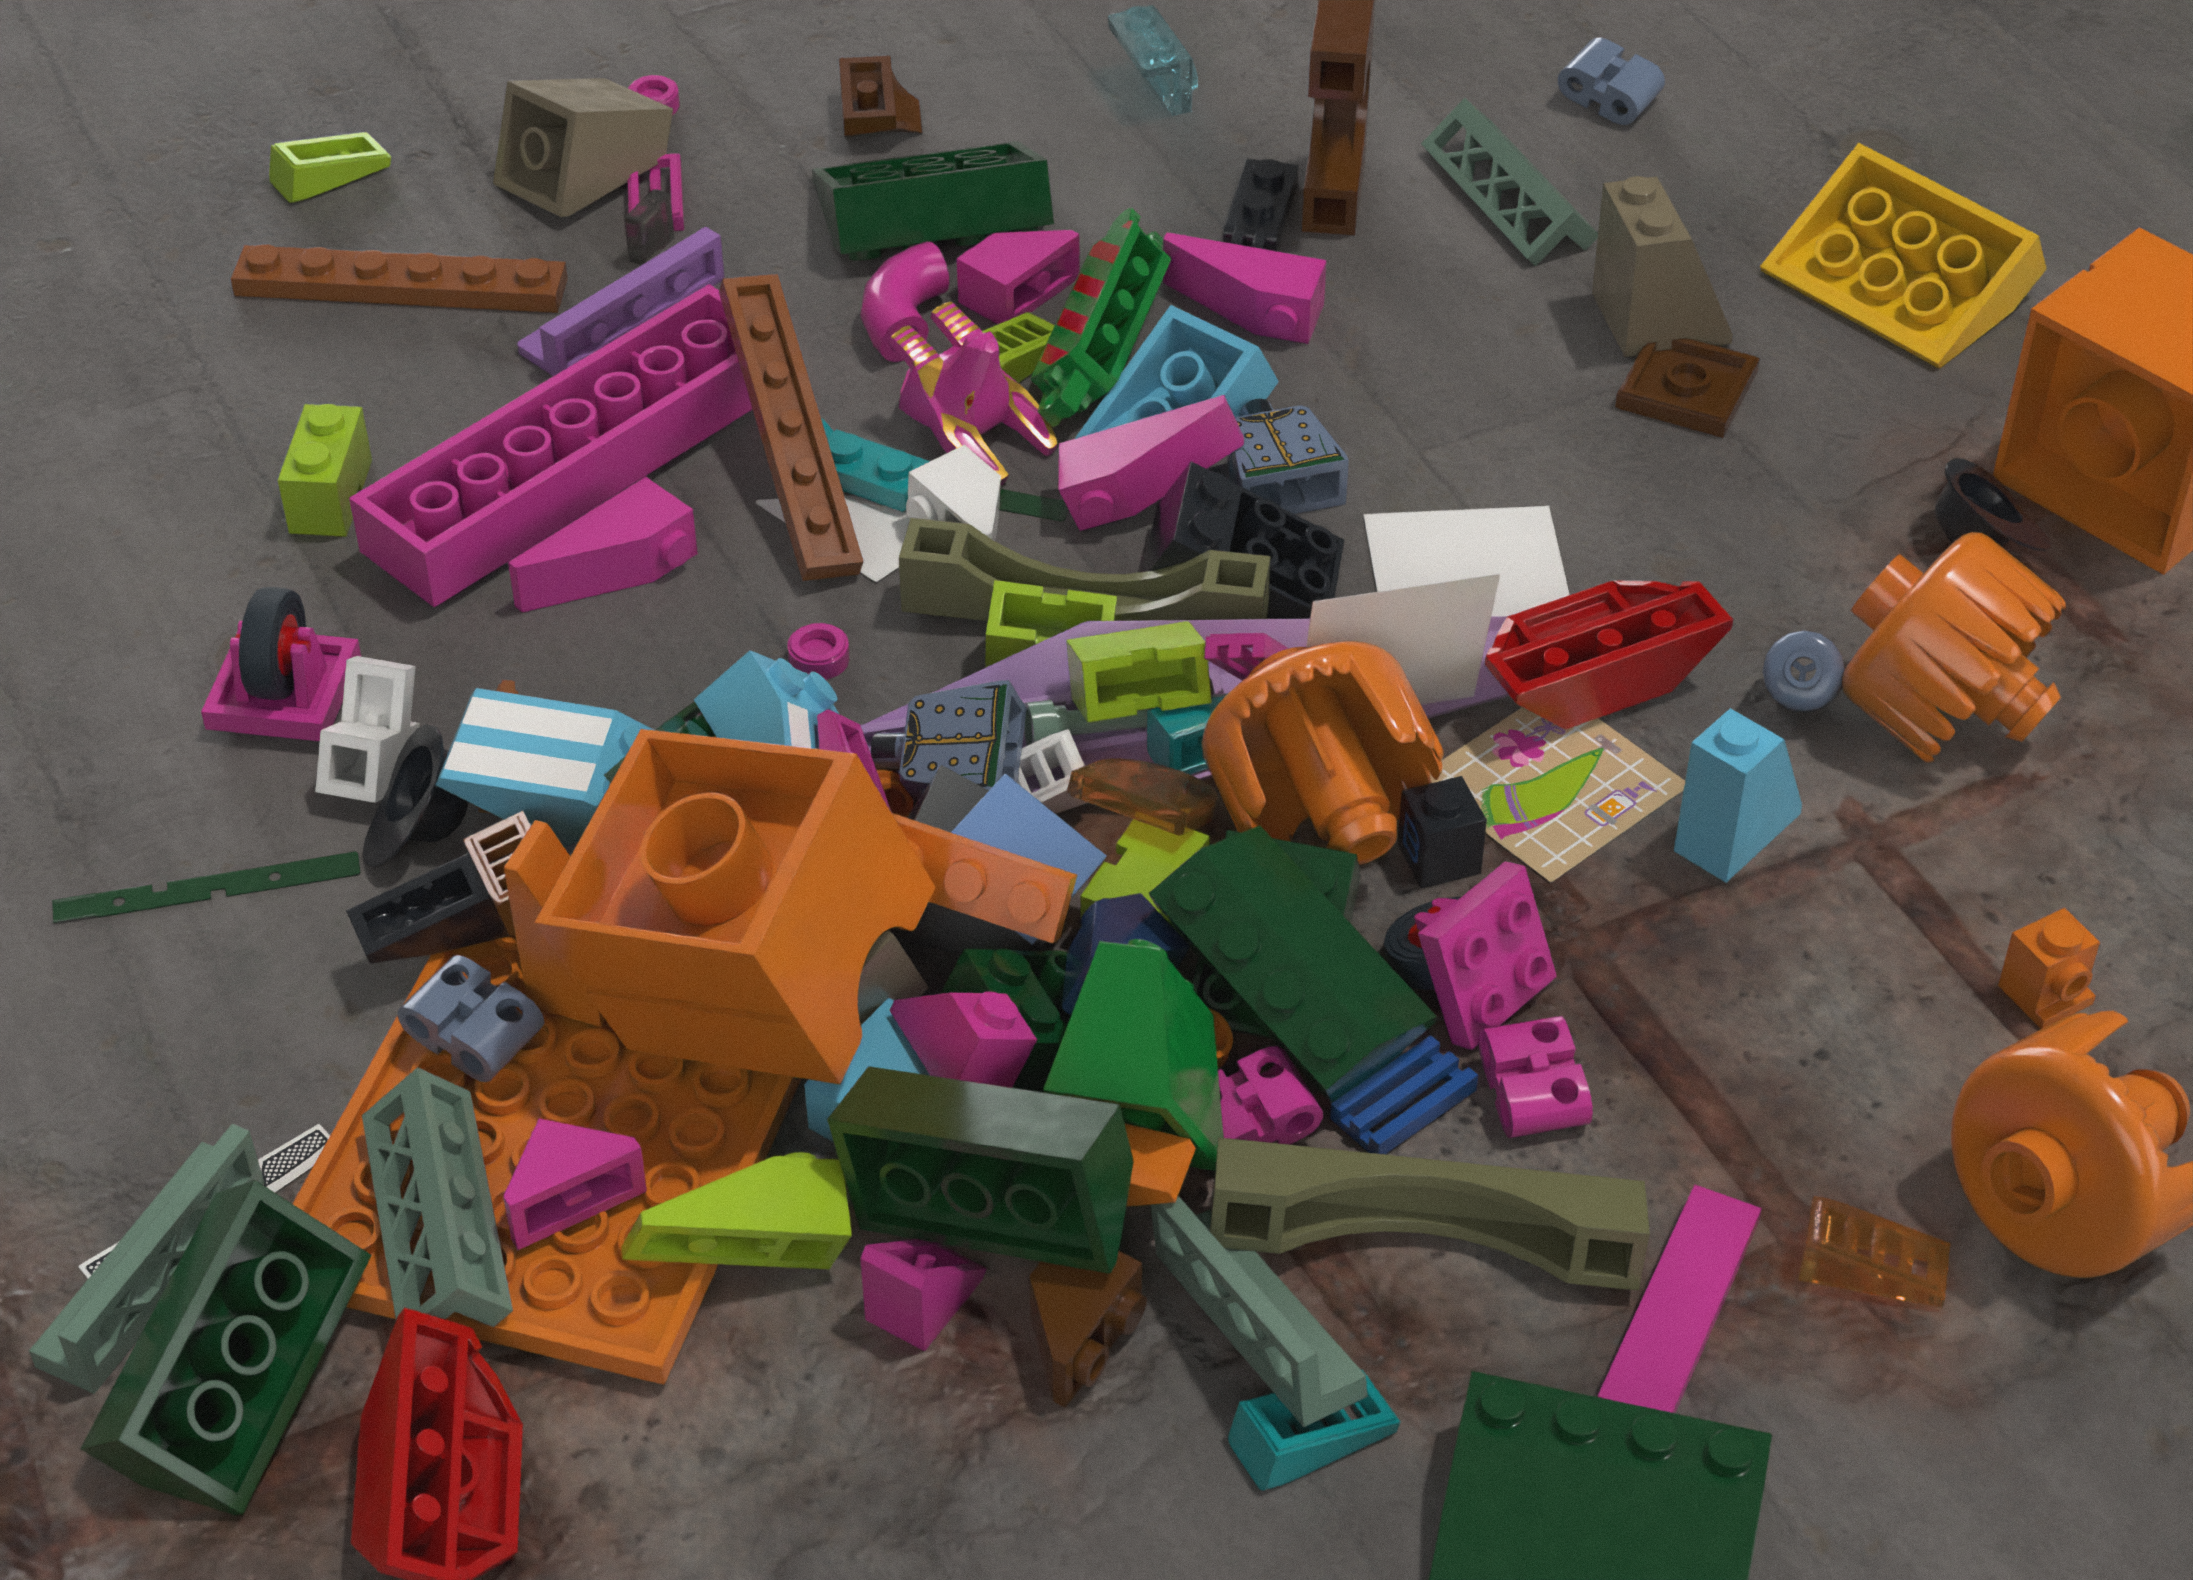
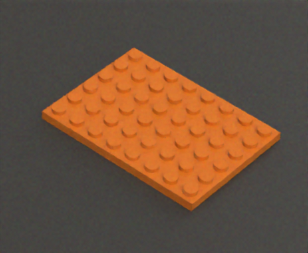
[292,934,802,1385]

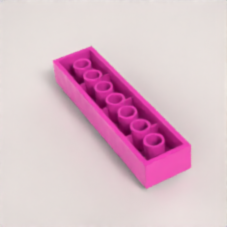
[349,284,752,607]

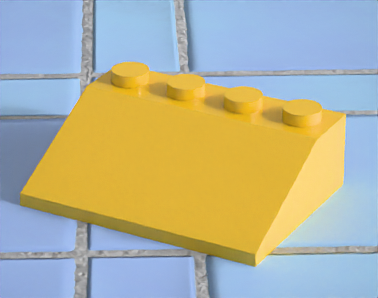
[1760,142,2047,369]

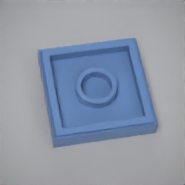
[951,774,1107,945]

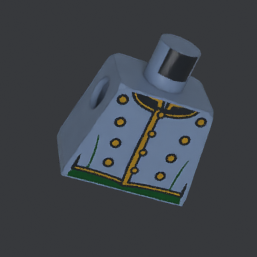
[1227,399,1349,514]
[871,680,1027,802]

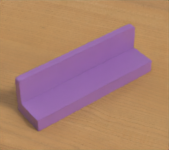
[517,226,725,376]

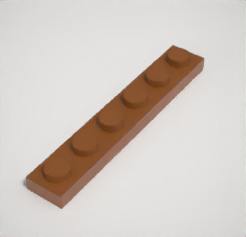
[231,244,568,313]
[719,274,864,581]

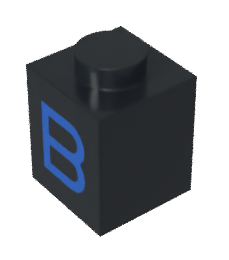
[1397,776,1487,888]

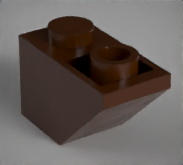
[1029,1251,1147,1408]

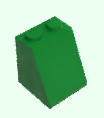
[1043,939,1224,1171]

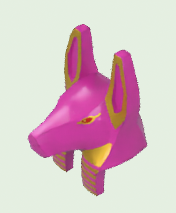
[888,301,1058,485]

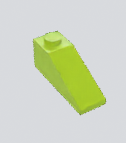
[621,1152,852,1269]

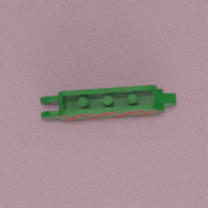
[1030,207,1171,427]

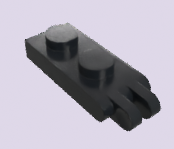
[1223,158,1299,251]

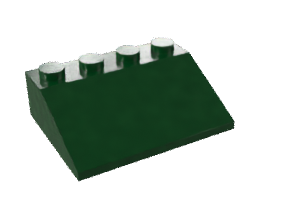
[811,141,1054,261]
[1429,1371,1772,1580]

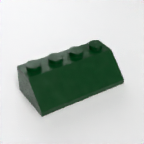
[1149,825,1438,1104]
[827,1066,1134,1274]
[80,1180,372,1515]

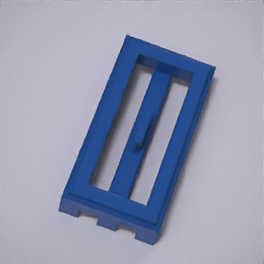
[1330,1035,1478,1154]

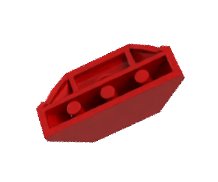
[1485,580,1733,730]
[351,1307,523,1580]

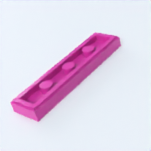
[1597,1184,1762,1413]

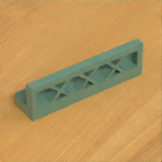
[1421,98,1598,266]
[362,1067,513,1327]
[29,1124,265,1394]
[1150,1196,1367,1427]

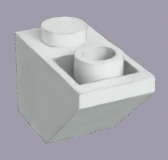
[906,445,1001,541]

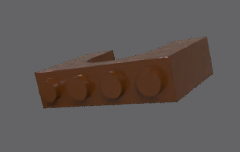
[1302,0,1375,236]

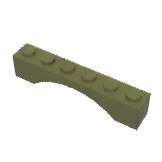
[899,518,1271,621]
[1209,1137,1650,1291]

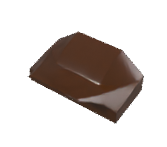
[839,55,922,138]

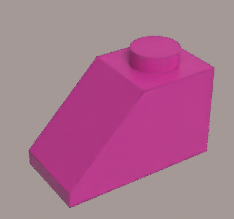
[957,230,1080,324]
[889,992,1037,1088]

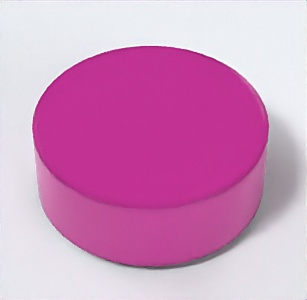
[628,75,680,115]
[788,623,850,680]

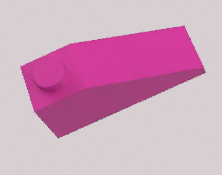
[1163,232,1327,344]
[1058,395,1244,531]
[508,477,698,612]

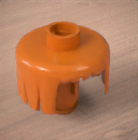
[1842,532,2066,763]
[1202,641,1444,865]
[1951,1011,2193,1278]

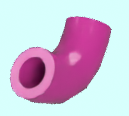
[860,241,949,362]

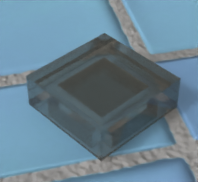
[624,189,675,265]

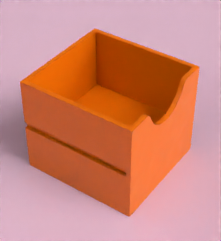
[1993,227,2193,575]
[534,729,936,1084]

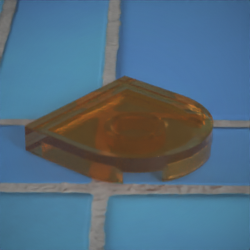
[1067,758,1218,836]

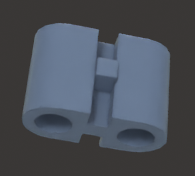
[1557,38,1665,125]
[397,955,544,1082]

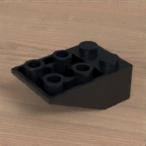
[1142,461,1345,619]

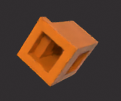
[1998,908,2100,1029]

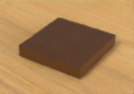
[1615,338,1760,438]

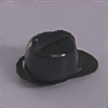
[1934,458,2051,552]
[363,724,469,868]

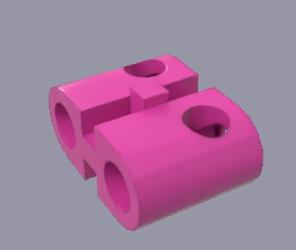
[1479,1016,1593,1138]
[1218,1046,1323,1145]

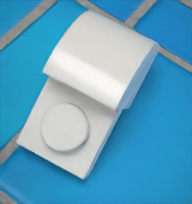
[315,656,420,803]

